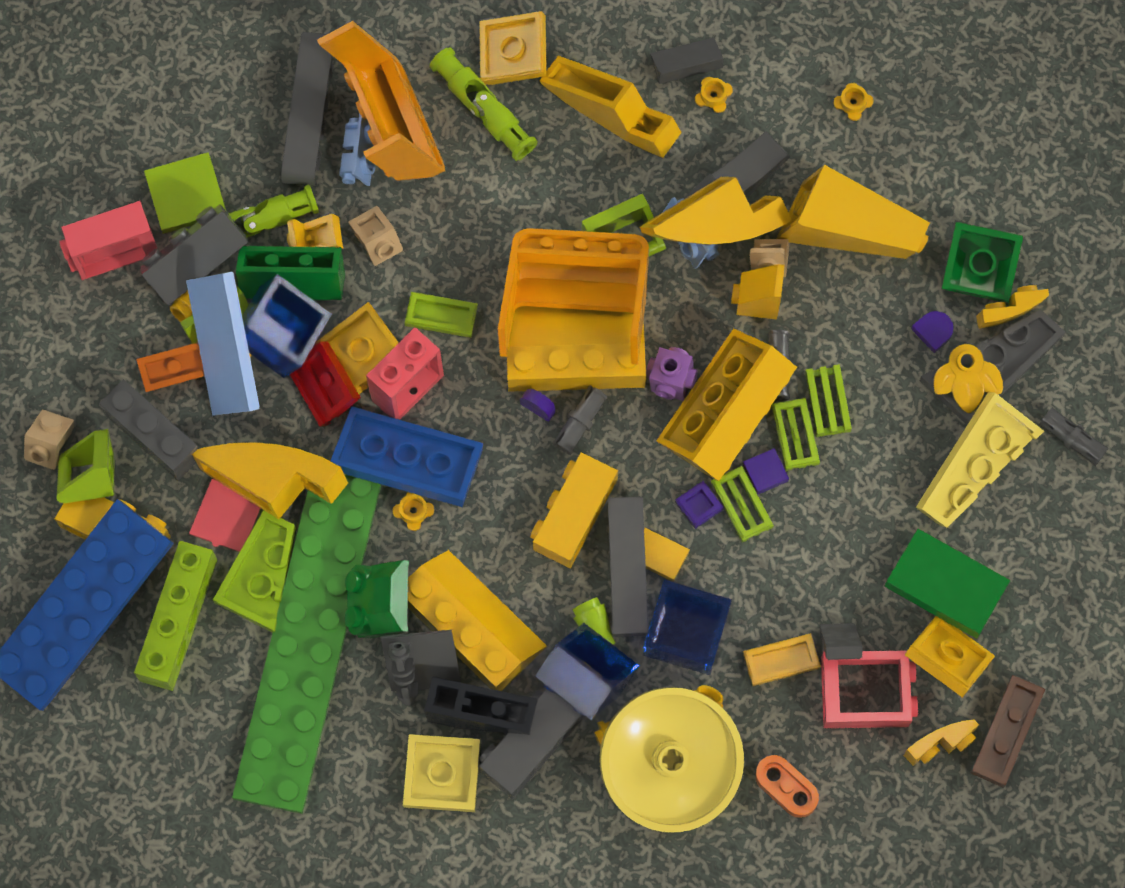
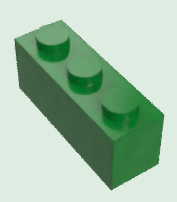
[236,246,345,300]

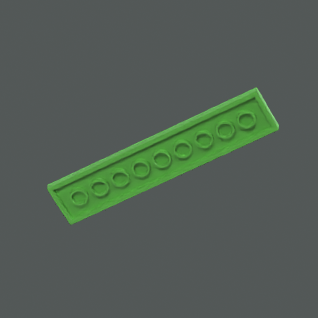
[232,474,381,814]

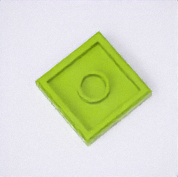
[144,152,227,234]

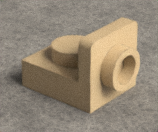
[348,206,403,266]

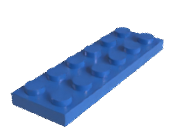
[0,499,174,711]

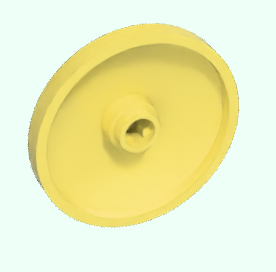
[600,687,744,832]

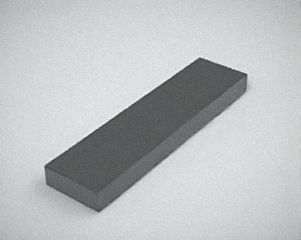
[608,497,648,637]

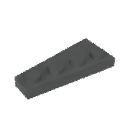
[919,309,1066,425]

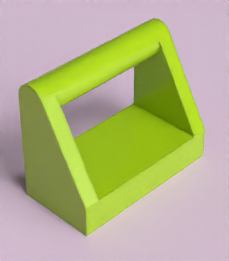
[582,193,666,257]
[57,429,115,503]

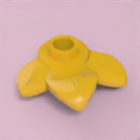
[933,344,1003,413]

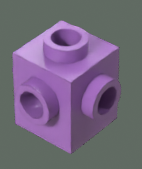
[646,347,698,401]

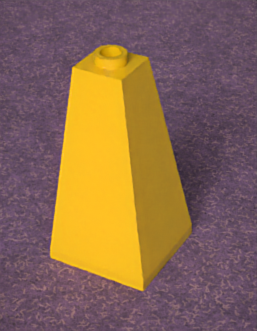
[776,165,930,259]

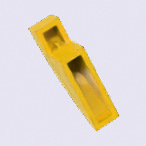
[539,55,682,158]
[639,176,792,244]
[192,442,348,519]

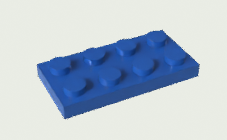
[330,406,483,507]

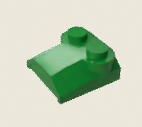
[941,222,1023,303]
[344,560,409,638]

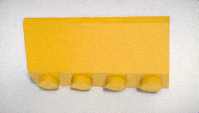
[656,328,797,481]
[408,550,547,691]

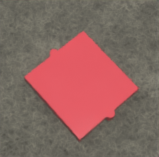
[189,479,261,552]

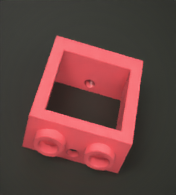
[59,201,157,280]
[366,327,444,420]
[821,651,918,728]

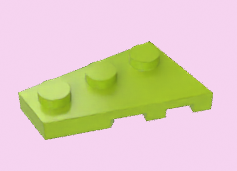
[213,510,296,633]

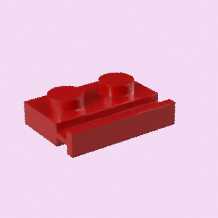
[287,341,361,427]

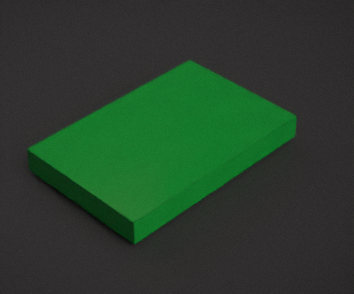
[884,529,1010,639]

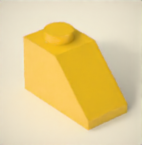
[731,264,785,320]

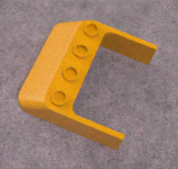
[317,21,445,181]
[498,228,649,365]

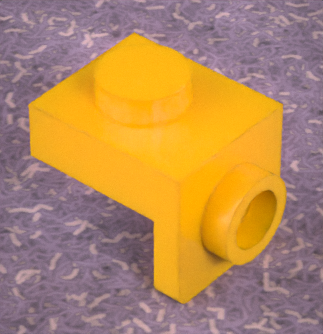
[287,214,343,248]

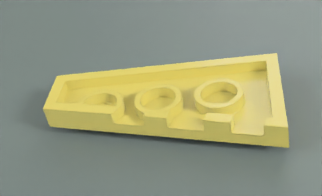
[916,392,1044,528]

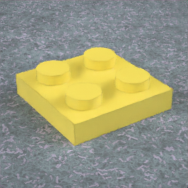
[403,734,481,812]

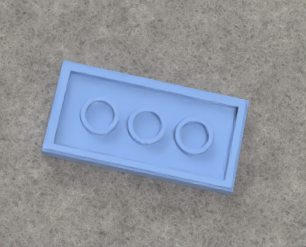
[186,272,260,416]

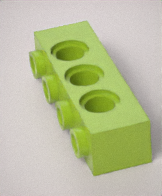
[134,540,217,691]

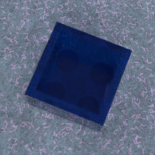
[242,274,332,378]
[643,580,732,676]
[535,623,640,720]

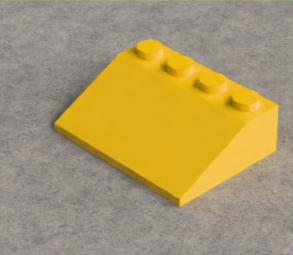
[507,306,646,392]

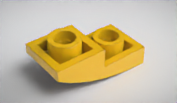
[976,285,1049,329]
[904,719,979,766]

